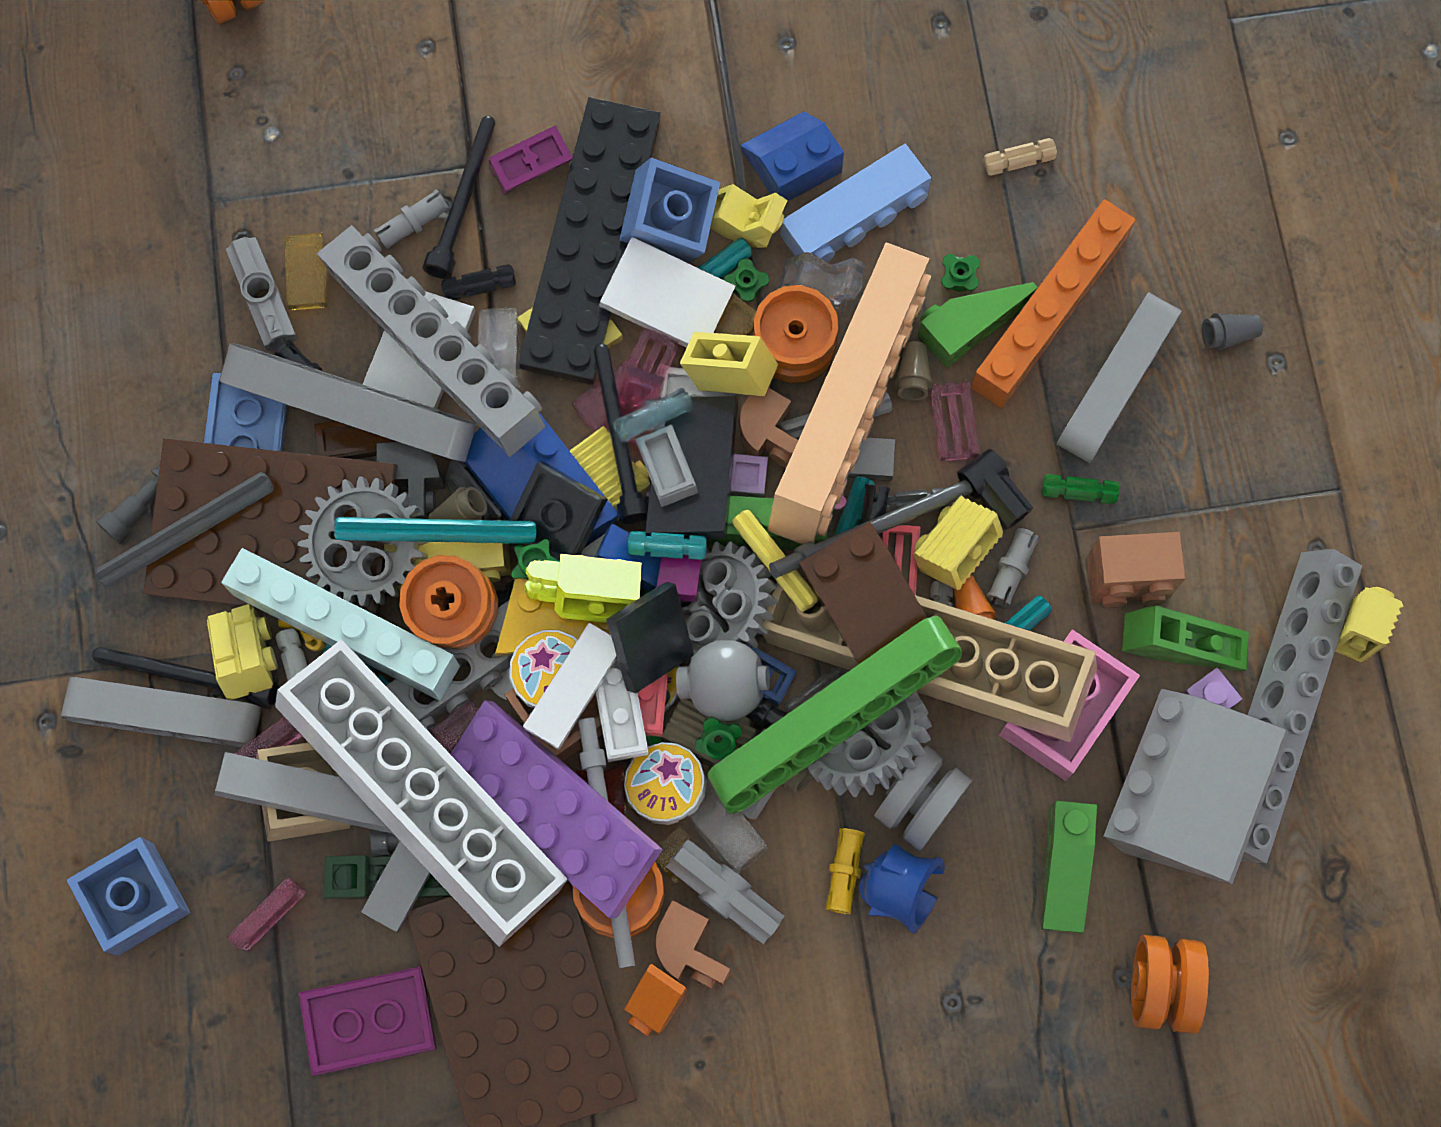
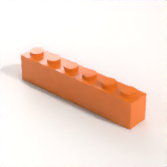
[971,199,1136,409]

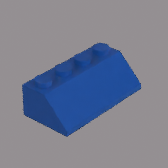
[464,413,618,548]

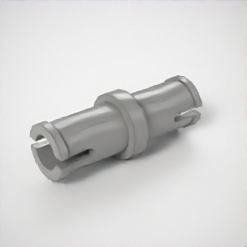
[374,189,450,250]
[986,528,1040,608]

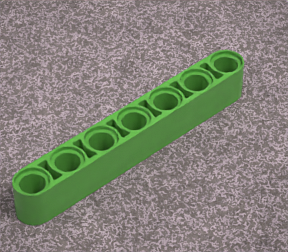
[707,616,963,813]

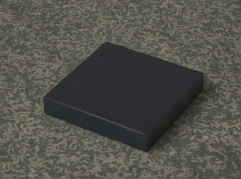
[510,461,608,561]
[606,582,694,693]

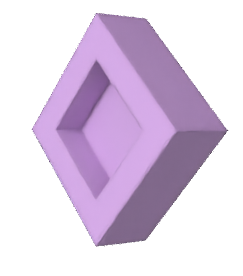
[730,454,768,498]
[1183,668,1242,709]

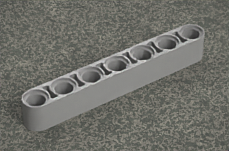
[219,343,477,462]

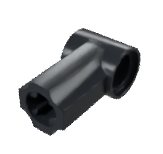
[957,449,1033,530]

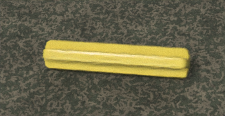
[732,510,818,612]

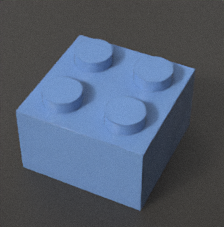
[620,158,720,264]
[67,837,191,956]

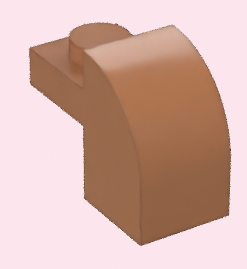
[740,388,798,468]
[656,900,731,989]

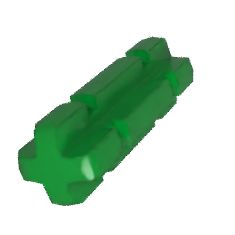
[1042,474,1120,504]

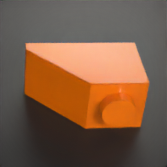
[624,964,688,1037]

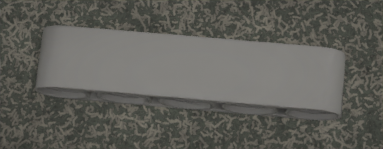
[1056,292,1182,464]
[60,677,262,748]

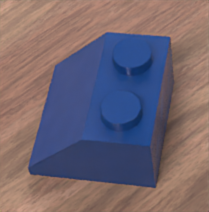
[741,111,844,202]

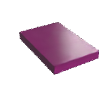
[299,966,437,1076]

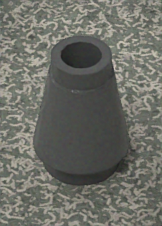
[1201,313,1263,351]

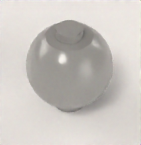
[676,640,770,721]

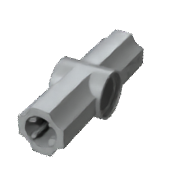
[225,237,298,351]
[665,839,784,944]

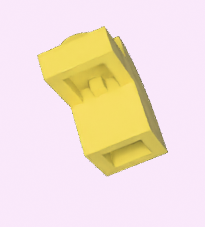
[710,184,788,248]

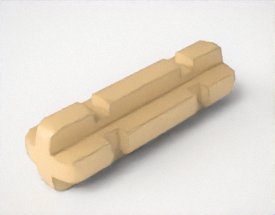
[984,138,1057,176]

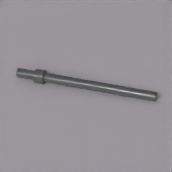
[769,480,972,578]

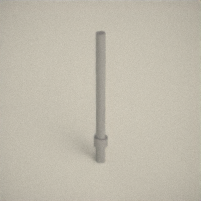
[578,718,636,969]

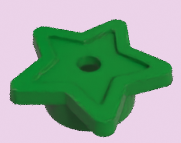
[511,539,560,579]

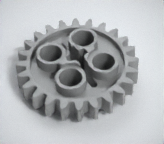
[298,477,429,608]
[680,542,778,664]
[808,692,932,797]

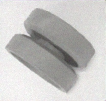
[873,745,973,852]

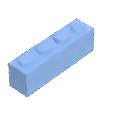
[780,143,931,270]

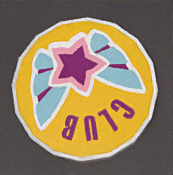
[510,630,578,708]
[624,742,707,825]

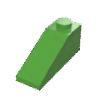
[917,282,1038,369]
[1122,605,1249,671]
[1042,801,1097,934]

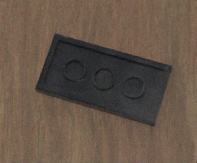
[645,396,738,539]

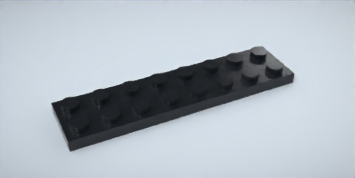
[518,97,661,385]

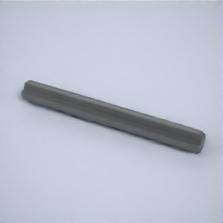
[96,472,274,587]

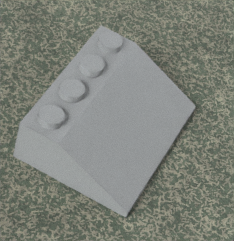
[1103,689,1289,884]

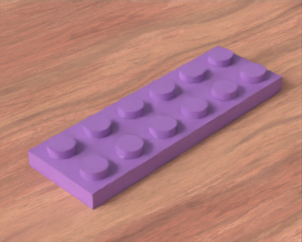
[450,700,663,918]

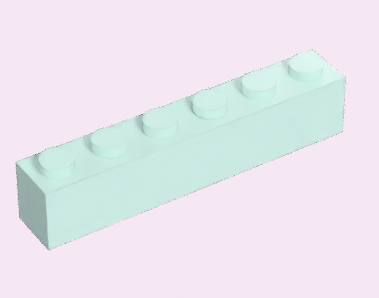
[221,548,460,701]

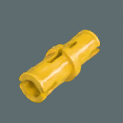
[825,828,865,914]

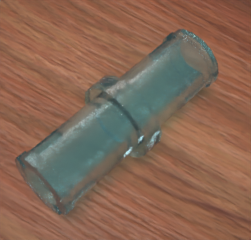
[613,388,693,443]

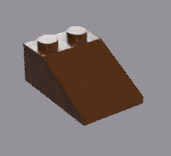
[799,521,927,665]

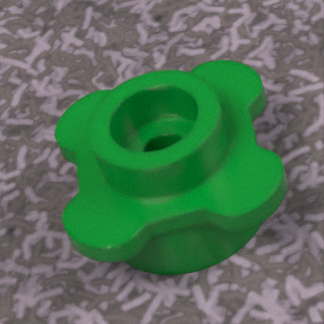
[941,254,980,291]
[724,259,769,302]
[695,717,742,760]

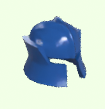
[859,844,945,933]

